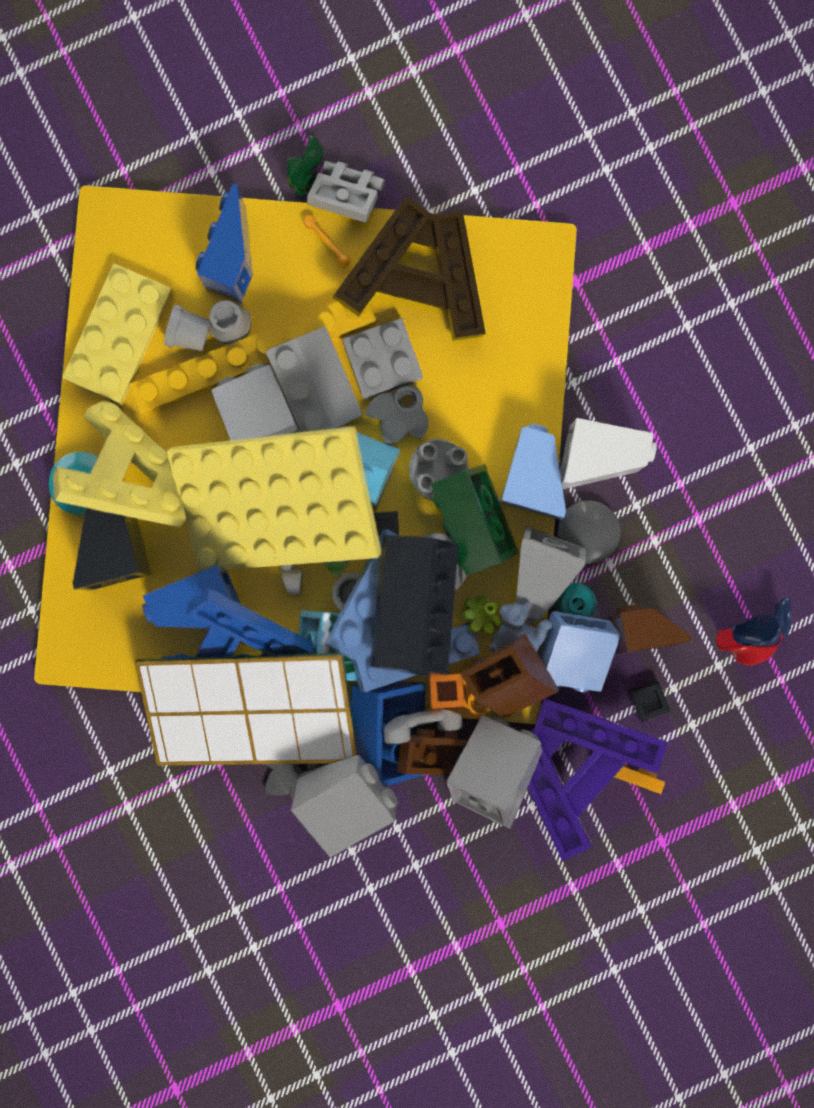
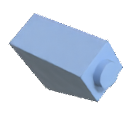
[500,424,566,520]

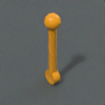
[304,214,350,267]

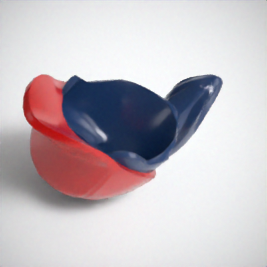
[716,597,792,666]

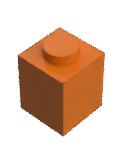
[429,673,465,709]

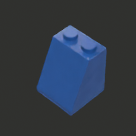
[142,565,241,628]

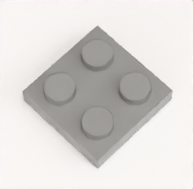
[342,318,423,400]

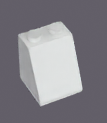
[560,418,657,489]

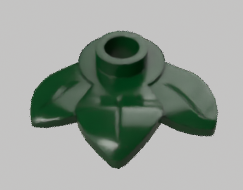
[287,135,323,196]

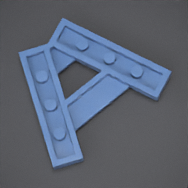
[325,529,480,692]

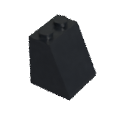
[72,508,152,591]

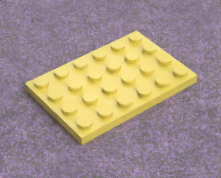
[167,426,381,572]

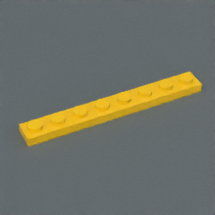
[129,302,376,415]

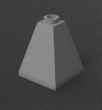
[516,526,586,623]

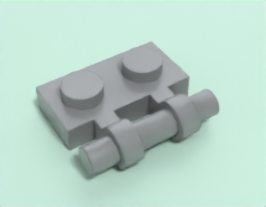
[307,161,385,223]

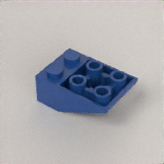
[195,184,253,303]

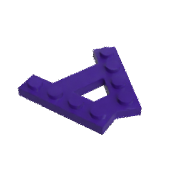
[528,698,669,861]

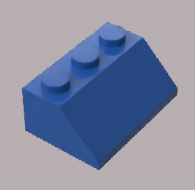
[351,681,425,787]

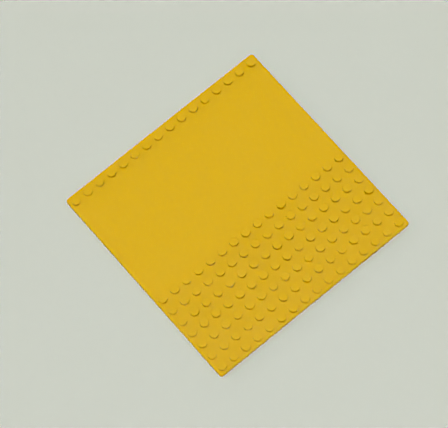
[34,186,577,724]

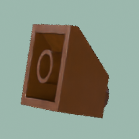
[607,603,692,655]

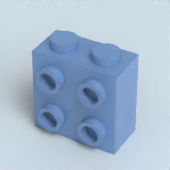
[537,611,621,692]

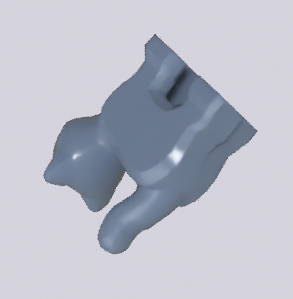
[489,601,552,652]

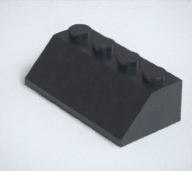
[370,535,459,676]

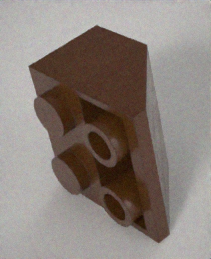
[460,634,559,718]

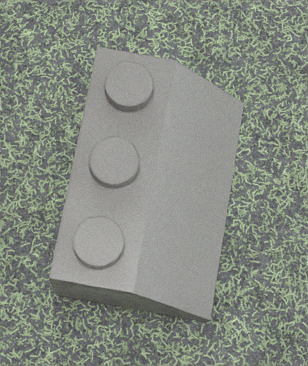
[266,326,363,432]

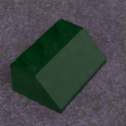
[431,464,519,575]

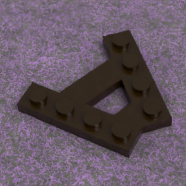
[333,195,486,341]

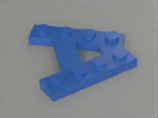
[162,589,313,661]

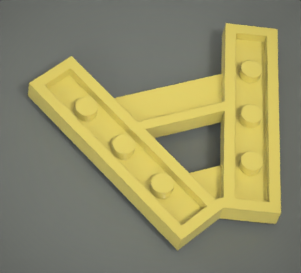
[53,398,186,528]

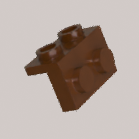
[397,728,469,775]

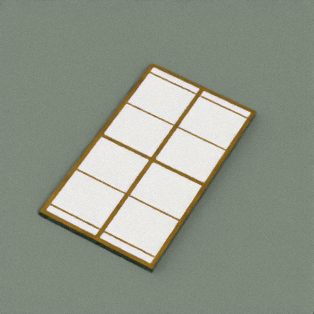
[135,653,359,766]

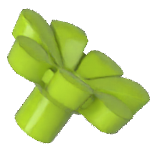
[461,595,500,636]

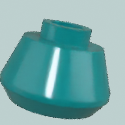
[554,583,597,618]

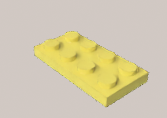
[62,263,173,405]

